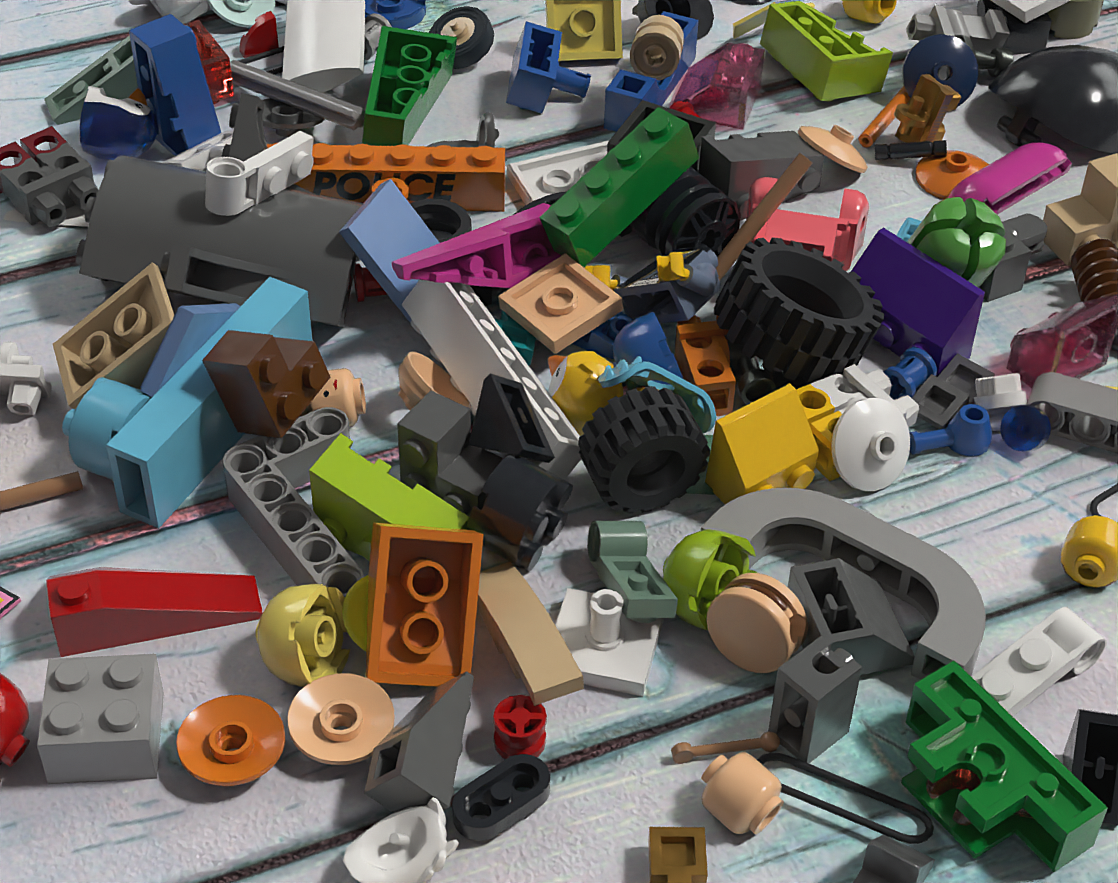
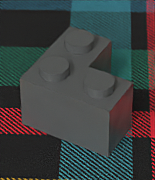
[397,390,504,517]

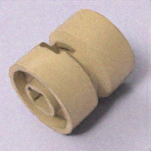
[629,15,684,80]

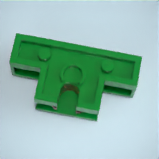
[901,661,1108,872]

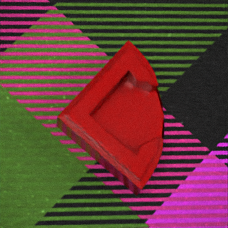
[239,11,279,58]

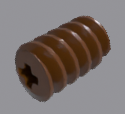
[1070,239,1118,330]

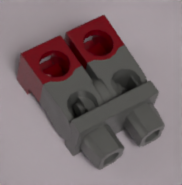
[0,126,98,228]

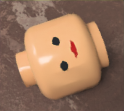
[300,368,366,427]

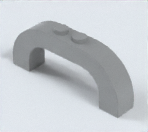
[701,488,986,680]

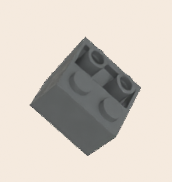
[788,558,915,675]

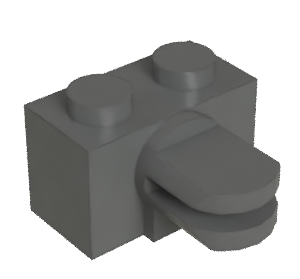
[979,213,1047,302]

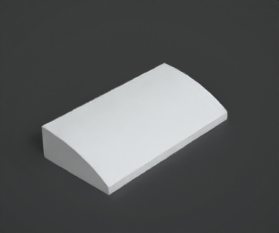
[282,0,365,93]

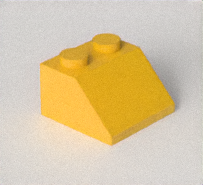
[705,384,819,504]

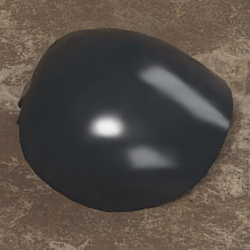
[988,45,1118,153]

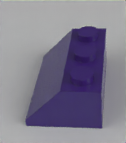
[851,227,985,377]

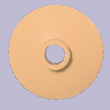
[798,125,868,173]
[287,673,395,765]

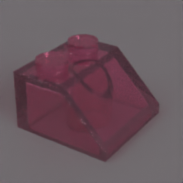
[672,43,765,130]
[1006,294,1118,388]

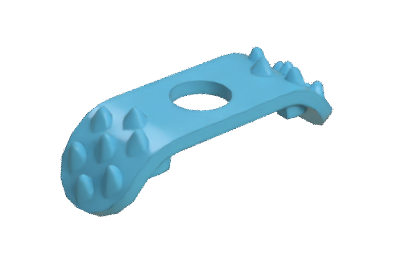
[598,356,716,433]

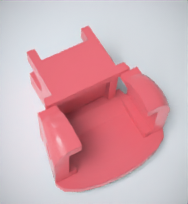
[746,177,869,271]

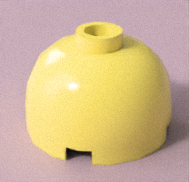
[256,584,350,687]

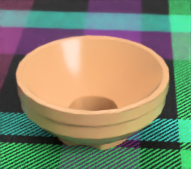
[398,352,471,410]

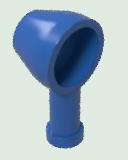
[909,404,992,456]

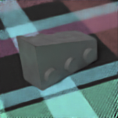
[698,131,824,221]

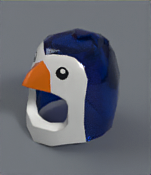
[79,86,157,160]

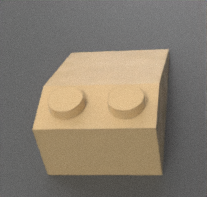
[53,262,174,409]

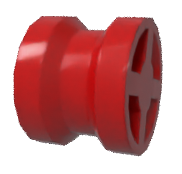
[493,695,547,759]

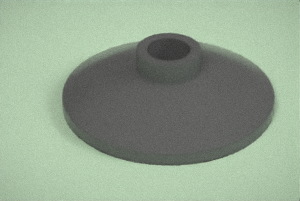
[262,98,325,137]

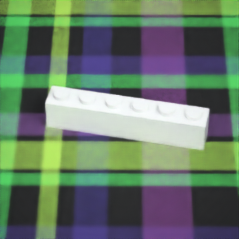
[402,280,581,480]

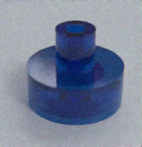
[1000,406,1051,452]

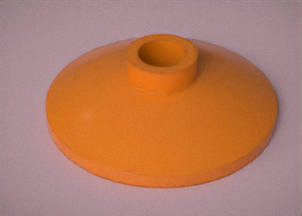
[915,150,989,200]
[176,695,285,786]

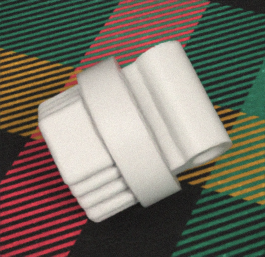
[974,373,1027,431]

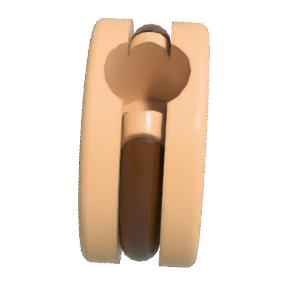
[706,573,808,673]

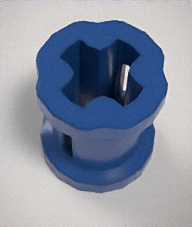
[883,347,937,400]

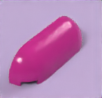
[948,143,1072,215]

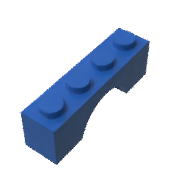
[604,11,698,132]

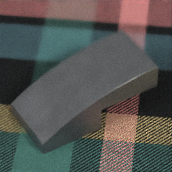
[912,353,995,429]

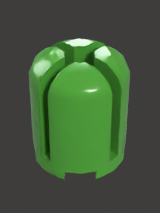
[907,197,1006,288]

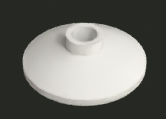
[832,398,910,491]

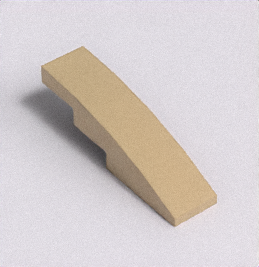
[477,562,584,706]

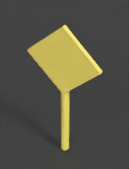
[733,2,815,39]

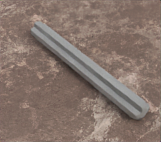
[222,60,365,130]

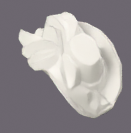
[343,797,459,883]

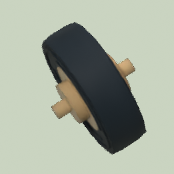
[429,6,494,69]

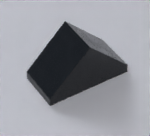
[469,373,555,463]
[1063,709,1118,825]

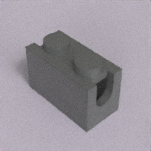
[768,635,862,763]

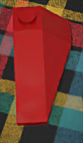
[46,567,263,657]

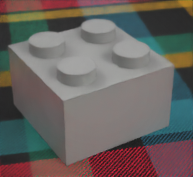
[37,654,164,784]

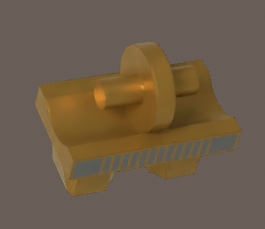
[894,74,961,143]

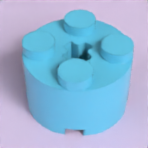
[62,377,152,480]

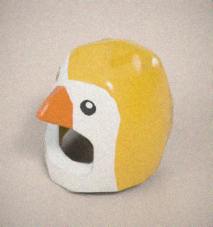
[548,351,624,436]

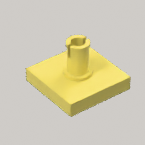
[545,0,623,61]

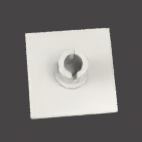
[555,588,664,697]

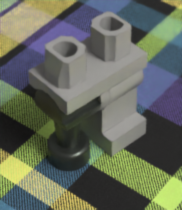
[906,5,1014,80]

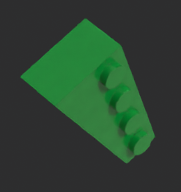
[362,26,457,146]

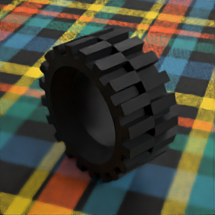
[714,237,884,384]

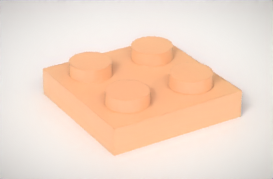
[498,253,623,354]

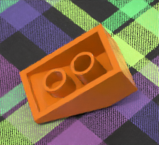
[366,522,483,687]

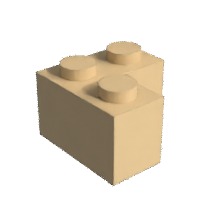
[1043,153,1118,266]

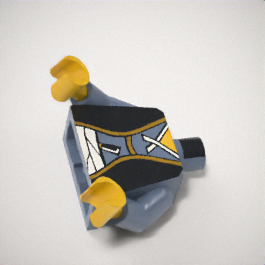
[585,247,721,323]

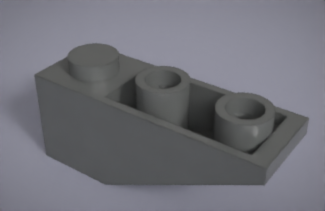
[364,671,474,813]

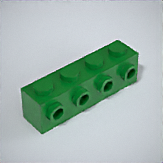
[539,107,699,267]

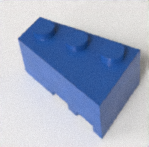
[129,14,222,156]

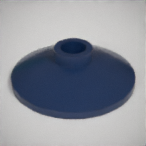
[902,34,978,107]

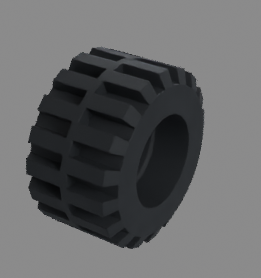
[578,386,710,513]

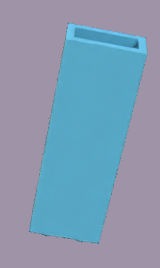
[106,277,312,529]

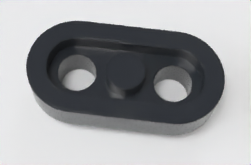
[452,754,550,841]

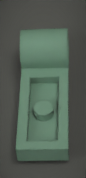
[587,521,678,623]

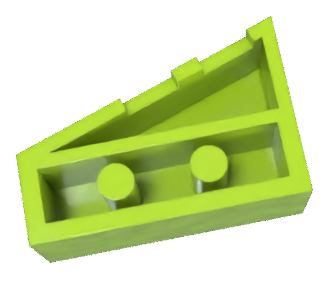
[760,1,893,102]
[309,433,469,561]

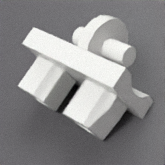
[0,342,52,416]

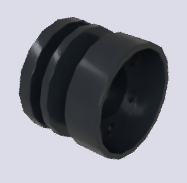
[630,166,741,257]

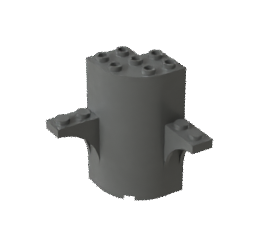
[76,93,363,328]

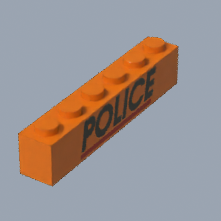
[267,142,505,212]

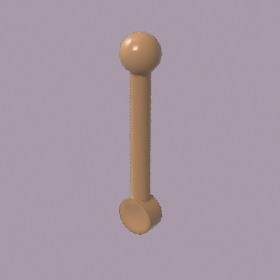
[671,731,780,764]

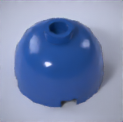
[612,312,683,391]

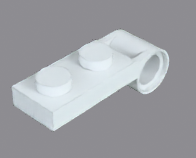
[205,131,314,216]
[971,607,1107,716]

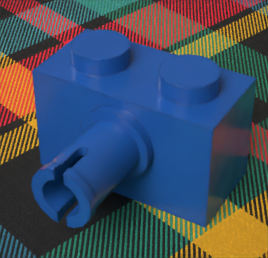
[506,21,591,113]

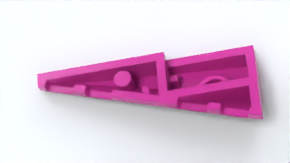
[392,203,561,288]

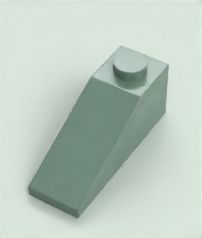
[44,35,138,125]

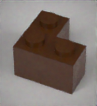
[202,330,331,439]

